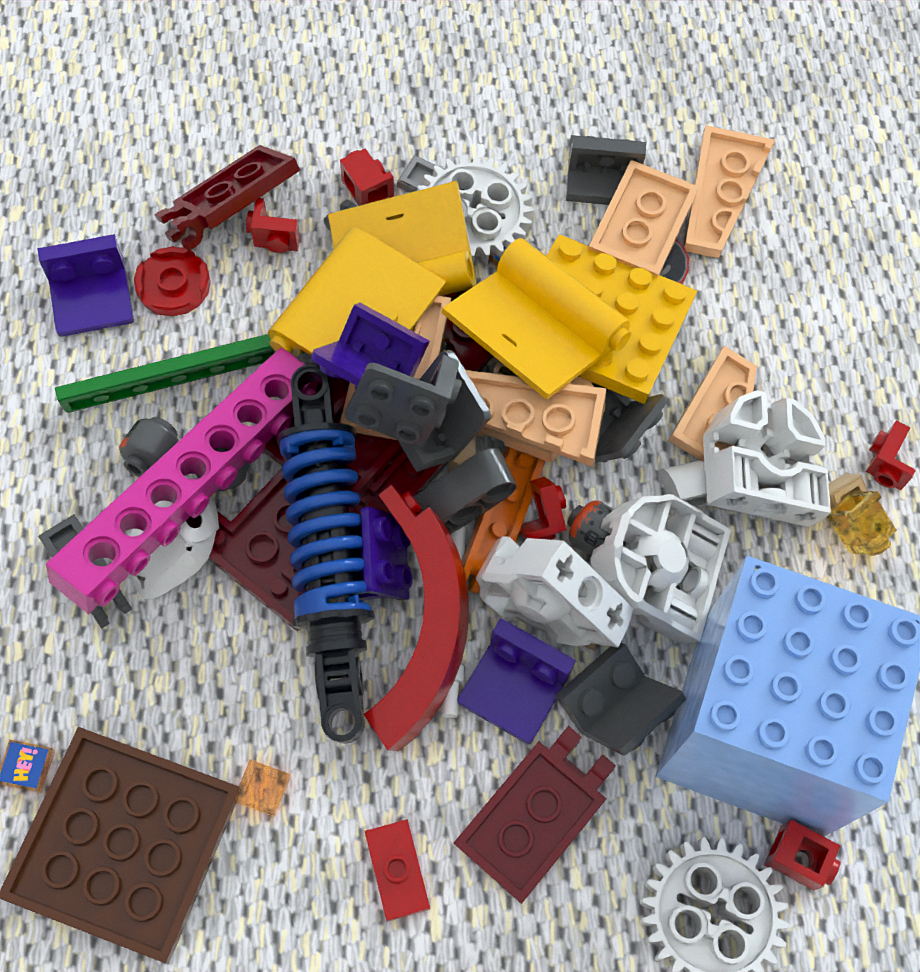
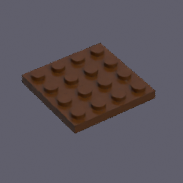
[0,727,242,965]

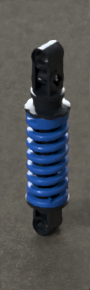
[277,364,375,744]

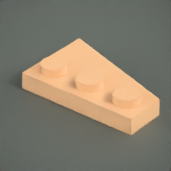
[668,346,757,462]

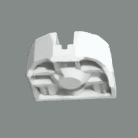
[703,390,831,527]
[590,494,731,644]
[476,536,634,647]

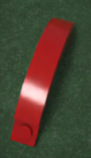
[364,485,469,752]

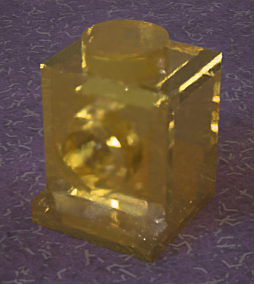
[827,491,897,556]

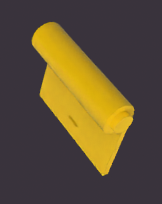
[328,181,476,296]
[268,227,447,357]
[441,238,631,400]

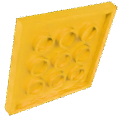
[546,234,697,404]

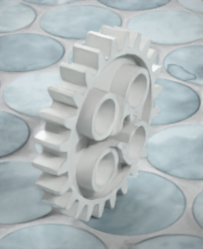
[417,155,534,265]
[640,837,790,972]

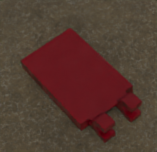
[154,145,301,251]
[453,725,616,904]

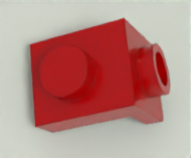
[246,198,300,253]
[866,420,916,490]
[519,476,567,540]

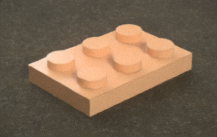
[588,160,699,278]

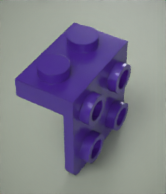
[310,302,430,389]

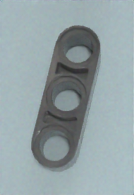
[414,448,517,534]

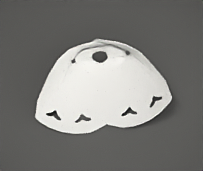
[128,475,219,599]

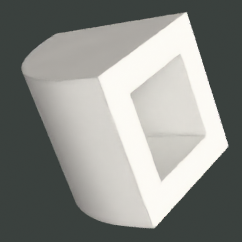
[659,460,708,514]

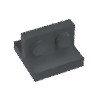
[566,135,646,205]

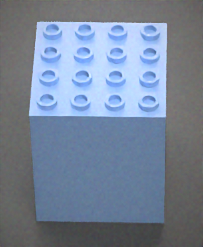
[655,556,920,837]

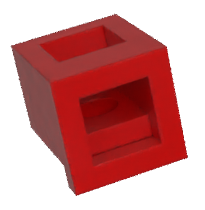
[340,148,394,206]
[764,819,841,891]

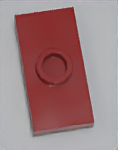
[365,819,430,922]

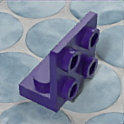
[37,234,134,337]
[458,618,576,744]

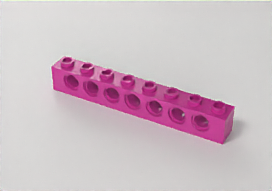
[46,348,317,615]

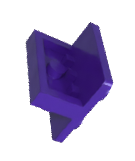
[351,507,413,601]

